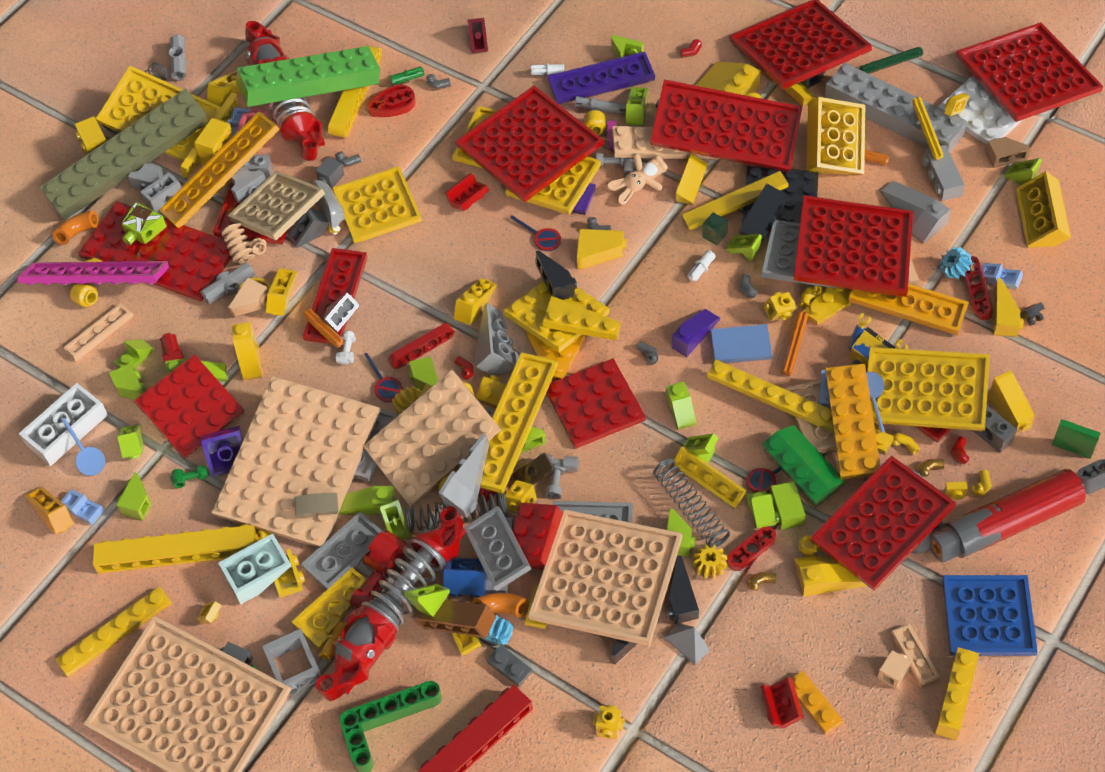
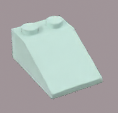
[218,533,291,604]

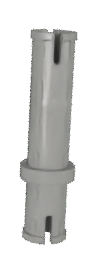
[575,96,626,115]

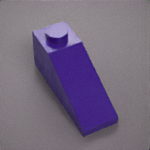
[672,309,720,357]

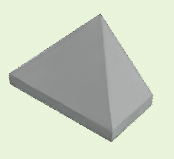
[324,293,360,332]
[664,623,710,665]

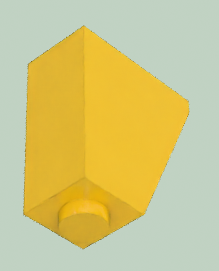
[577,229,627,269]
[231,322,262,381]
[988,370,1035,433]

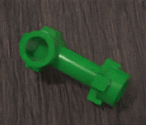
[170,465,209,488]

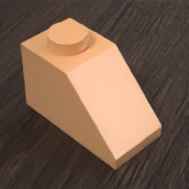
[228,278,269,317]

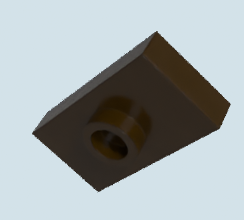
[513,453,555,485]

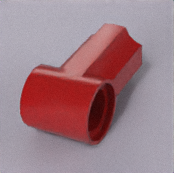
[160,333,184,363]
[350,572,388,609]

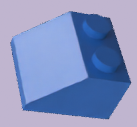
[444,558,487,598]

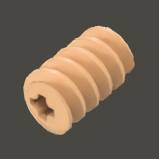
[221,223,255,264]

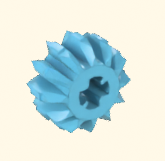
[939,247,973,279]
[484,615,513,645]

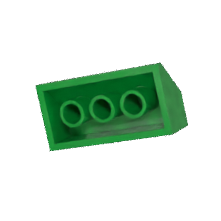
[762,425,847,508]

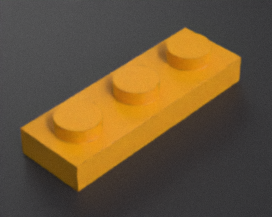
[792,671,843,735]

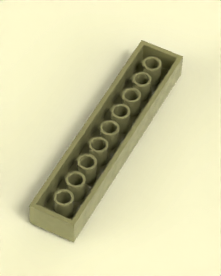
[40,88,209,220]

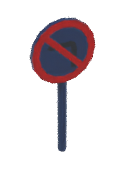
[510,215,561,251]
[364,353,403,402]
[746,467,781,493]

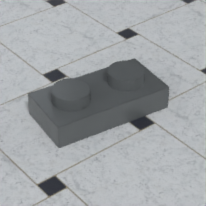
[487,645,533,687]

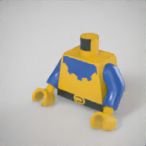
[849,313,908,372]

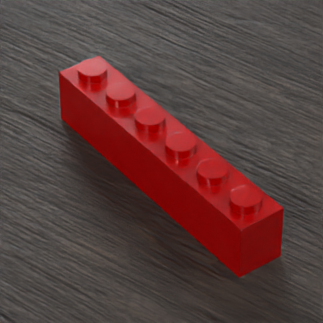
[418,685,533,772]

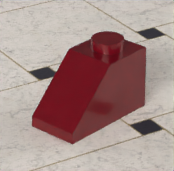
[468,17,488,53]

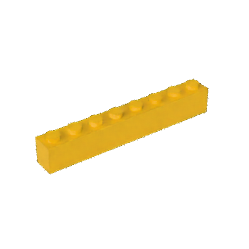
[93,524,258,574]

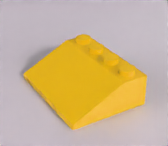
[696,61,761,95]
[806,97,865,175]

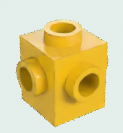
[763,292,796,321]
[505,480,537,513]
[593,705,625,739]

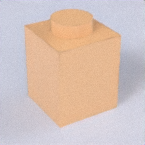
[877,650,911,689]

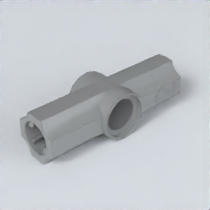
[169,34,187,81]
[200,262,255,304]

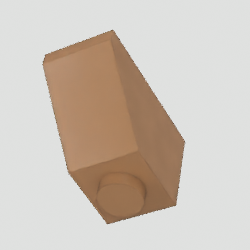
[986,137,1030,168]

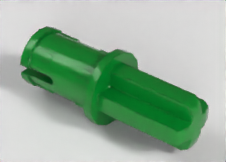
[390,66,424,86]

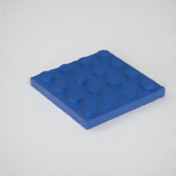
[942,575,1038,656]

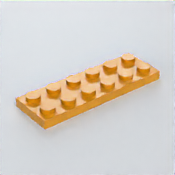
[848,283,969,336]
[825,364,880,479]

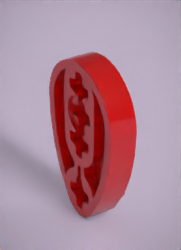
[367,85,416,118]

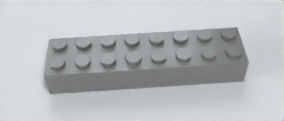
[825,63,967,152]

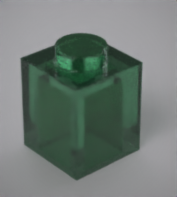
[702,212,728,245]

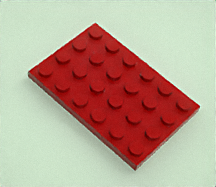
[810,455,956,591]

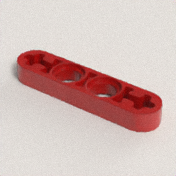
[965,256,993,321]
[388,323,455,369]

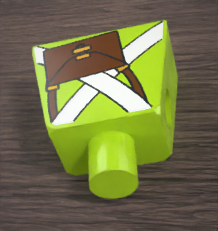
[122,202,167,245]

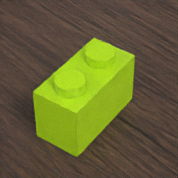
[770,481,806,530]

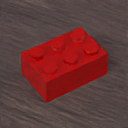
[512,502,563,570]

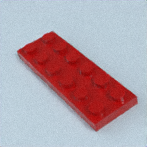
[302,248,368,345]

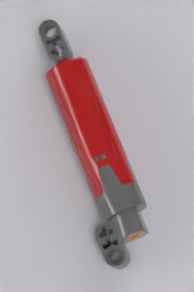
[911,459,1105,563]

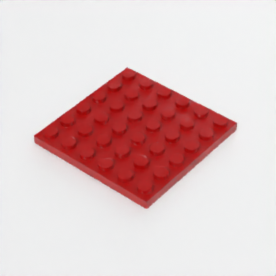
[729,0,872,90]
[955,22,1104,122]
[455,85,604,203]
[793,195,913,297]

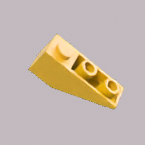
[454,278,497,325]

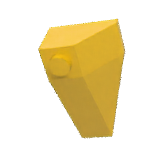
[793,555,884,597]

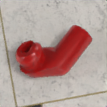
[680,39,702,57]
[454,356,474,380]
[951,436,969,464]

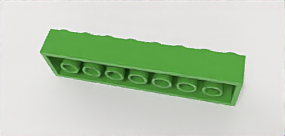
[236,46,380,107]

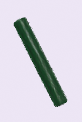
[859,47,923,74]

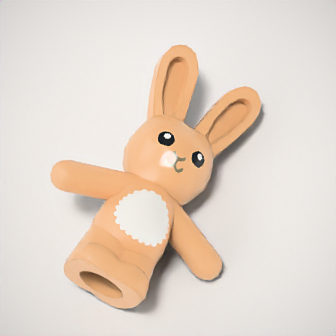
[607,154,668,205]

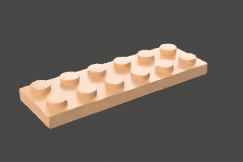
[612,126,719,160]

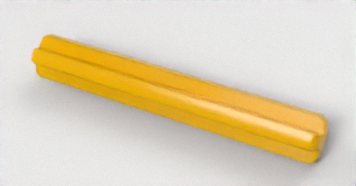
[912,97,943,160]

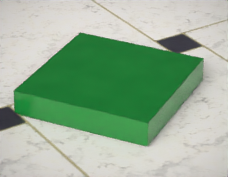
[1052,419,1101,459]

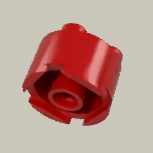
[363,529,408,578]

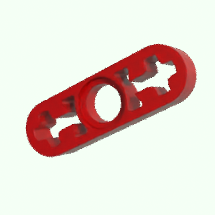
[727,526,776,571]

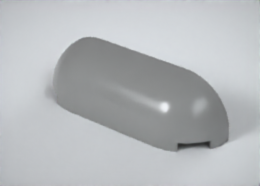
[311,180,345,228]

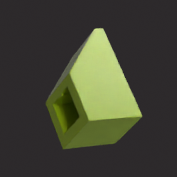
[109,363,147,400]
[117,472,151,521]

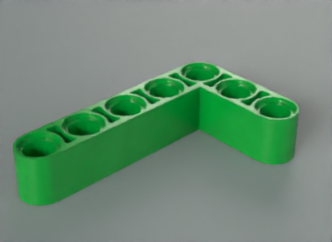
[339,681,442,772]

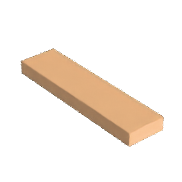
[63,303,133,361]

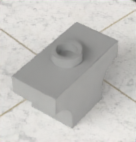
[128,163,164,190]
[231,166,266,204]

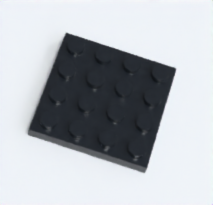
[742,166,819,229]

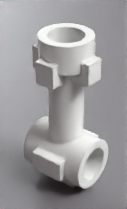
[336,331,356,365]

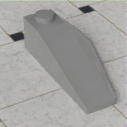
[881,181,951,244]
[475,303,519,375]
[439,434,489,518]

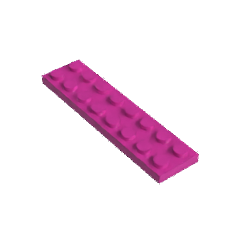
[17,261,169,285]

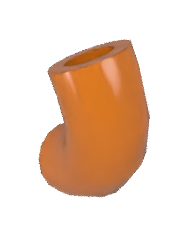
[52,211,99,245]
[472,593,529,618]

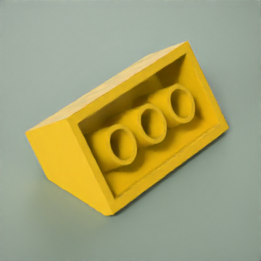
[1016,171,1071,248]

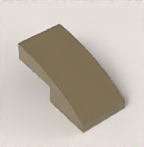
[294,493,338,517]

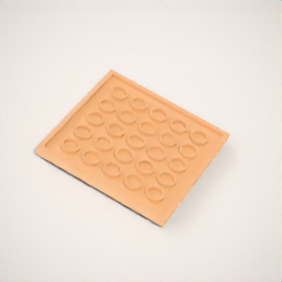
[528,510,682,646]

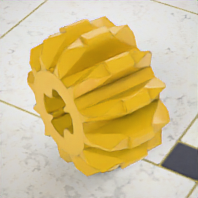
[392,386,422,415]
[693,544,727,579]

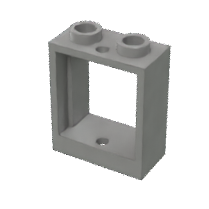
[262,629,321,695]

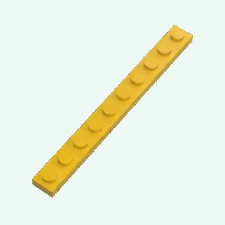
[707,360,894,455]

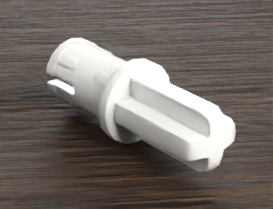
[531,63,564,76]
[687,250,716,282]

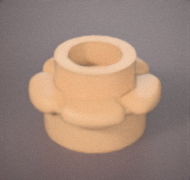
[249,238,266,255]

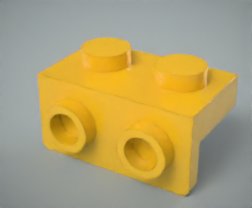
[476,375,508,406]
[274,548,305,598]

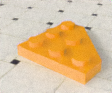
[526,331,585,380]

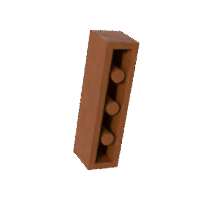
[412,598,496,638]

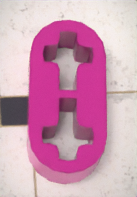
[607,120,616,150]

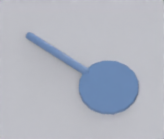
[866,372,884,433]
[62,418,105,476]

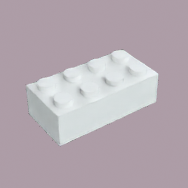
[19,383,108,466]

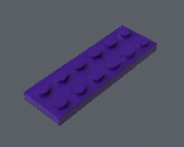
[548,52,655,104]

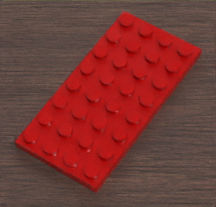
[650,79,802,172]
[78,201,232,302]

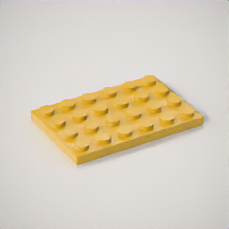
[96,66,221,162]
[868,347,990,431]

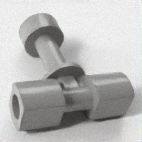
[596,153,635,178]
[539,454,579,500]

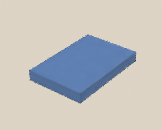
[711,324,772,363]

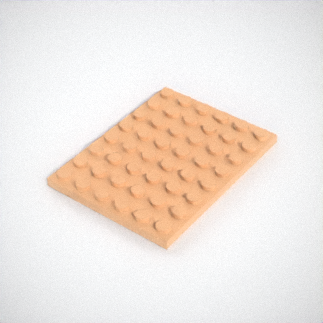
[212,376,380,548]
[84,616,292,772]

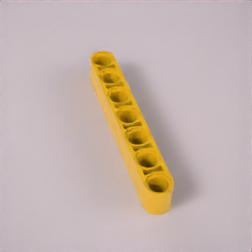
[328,45,382,138]

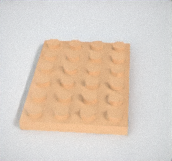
[363,370,501,507]

